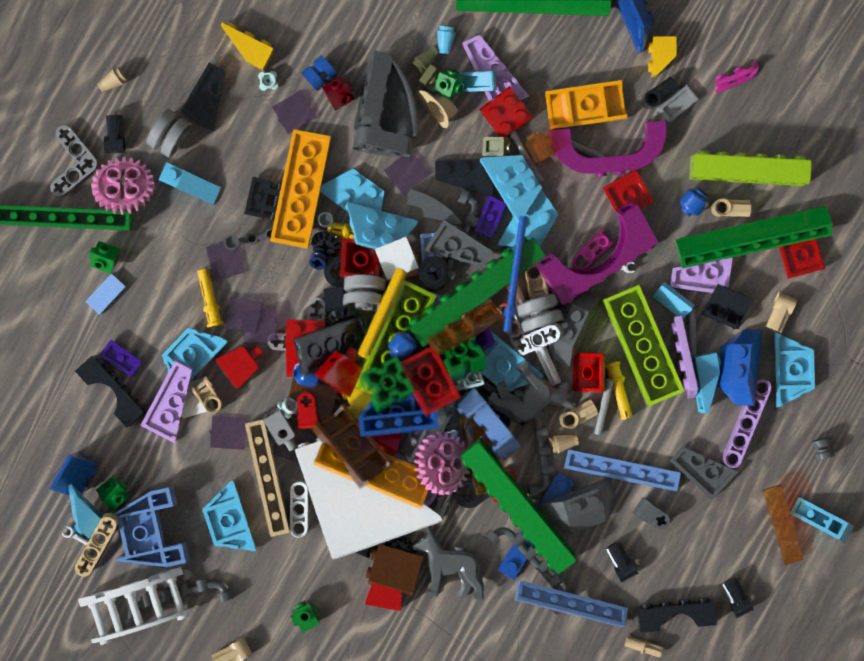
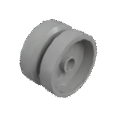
[146,108,192,158]
[343,275,386,312]
[515,294,564,333]

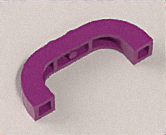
[549,121,666,177]

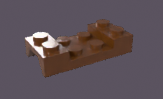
[312,403,393,489]

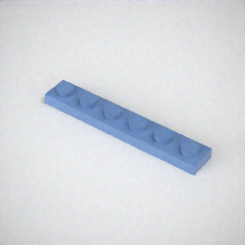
[564,449,681,491]
[515,581,628,627]

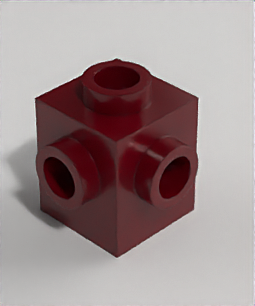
[322,76,355,111]

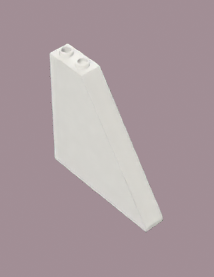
[295,438,442,560]

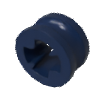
[309,251,328,270]

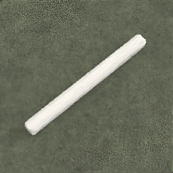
[506,283,561,386]

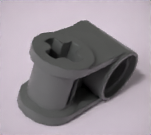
[633,497,670,529]

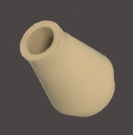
[98,67,127,93]
[549,434,579,454]

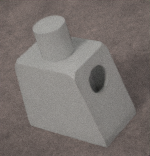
[263,407,298,452]

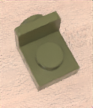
[419,64,439,93]
[482,137,513,157]

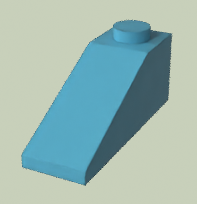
[159,162,221,205]
[691,351,721,414]
[68,484,107,539]
[790,497,854,543]

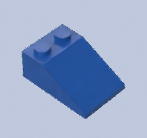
[49,451,98,496]

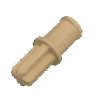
[624,635,663,657]

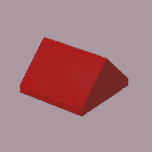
[340,238,380,278]
[573,353,605,392]

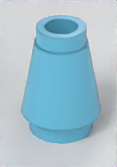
[437,26,456,54]

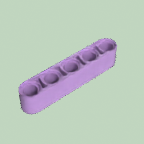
[722,379,771,468]

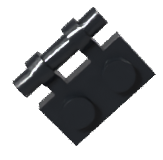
[244,177,282,221]

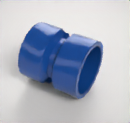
[301,55,337,91]

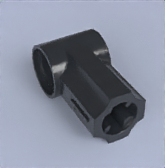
[642,76,680,110]
[104,115,125,153]
[605,541,638,583]
[721,577,754,618]

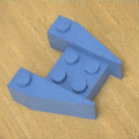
[455,387,521,461]
[108,485,190,567]

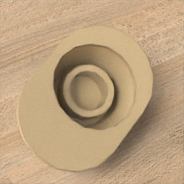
[417,90,458,128]

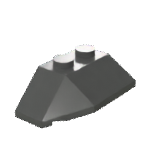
[547,291,603,367]
[539,478,616,535]

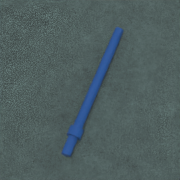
[503,216,527,332]

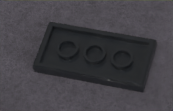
[293,315,367,376]

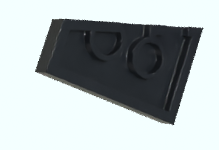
[180,62,226,131]
[435,159,494,197]

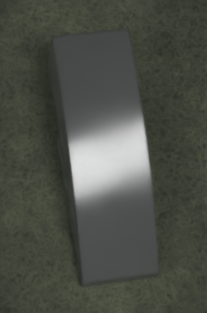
[406,189,462,226]

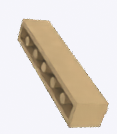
[245,419,290,537]

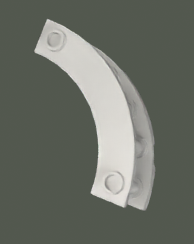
[78,567,195,645]

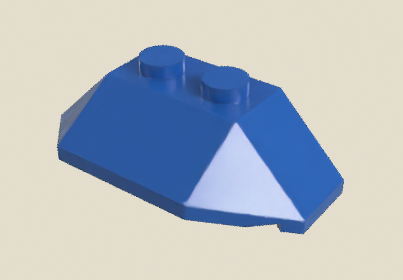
[614,0,654,54]
[717,330,762,406]
[359,395,439,436]

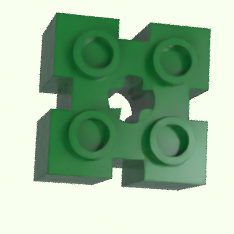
[434,327,486,383]
[360,357,414,412]

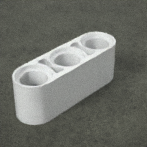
[290,481,309,538]

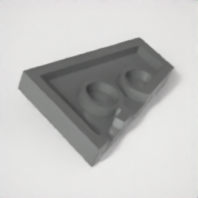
[423,219,493,267]
[669,446,738,500]

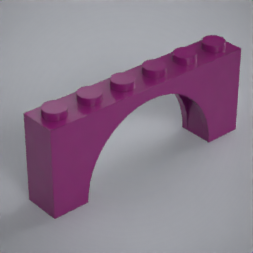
[535,201,658,305]

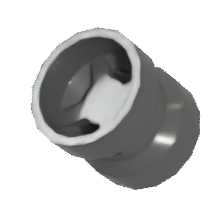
[812,437,835,460]

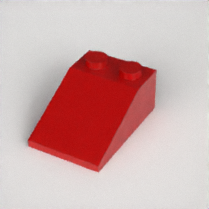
[286,319,326,377]
[400,345,461,415]

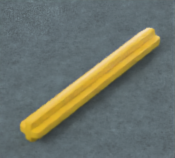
[358,268,407,358]

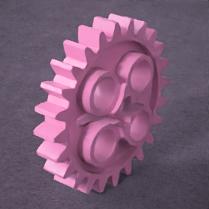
[91,157,155,214]
[414,432,470,495]

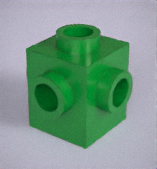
[434,69,467,98]
[89,241,120,274]
[96,475,130,511]
[291,601,320,633]

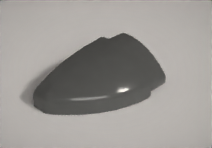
[352,50,417,157]

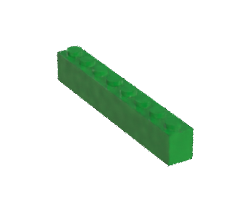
[456,0,611,16]
[0,205,133,231]
[676,206,833,268]
[406,236,546,347]
[461,438,577,574]

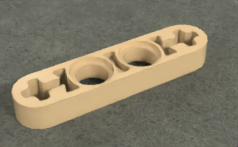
[75,513,119,577]

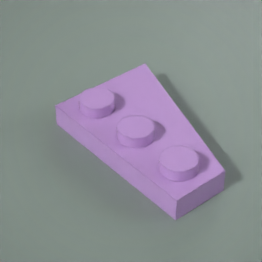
[670,257,733,293]

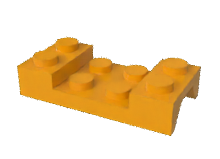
[545,80,627,130]

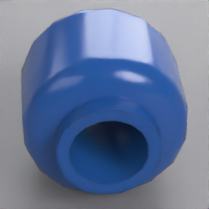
[680,187,709,216]
[388,331,417,360]
[293,364,322,387]

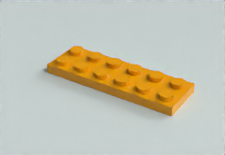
[270,129,331,249]
[313,443,428,509]

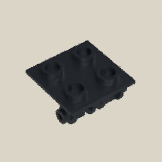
[702,284,753,330]

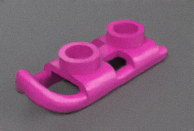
[715,60,758,94]
[572,229,616,270]

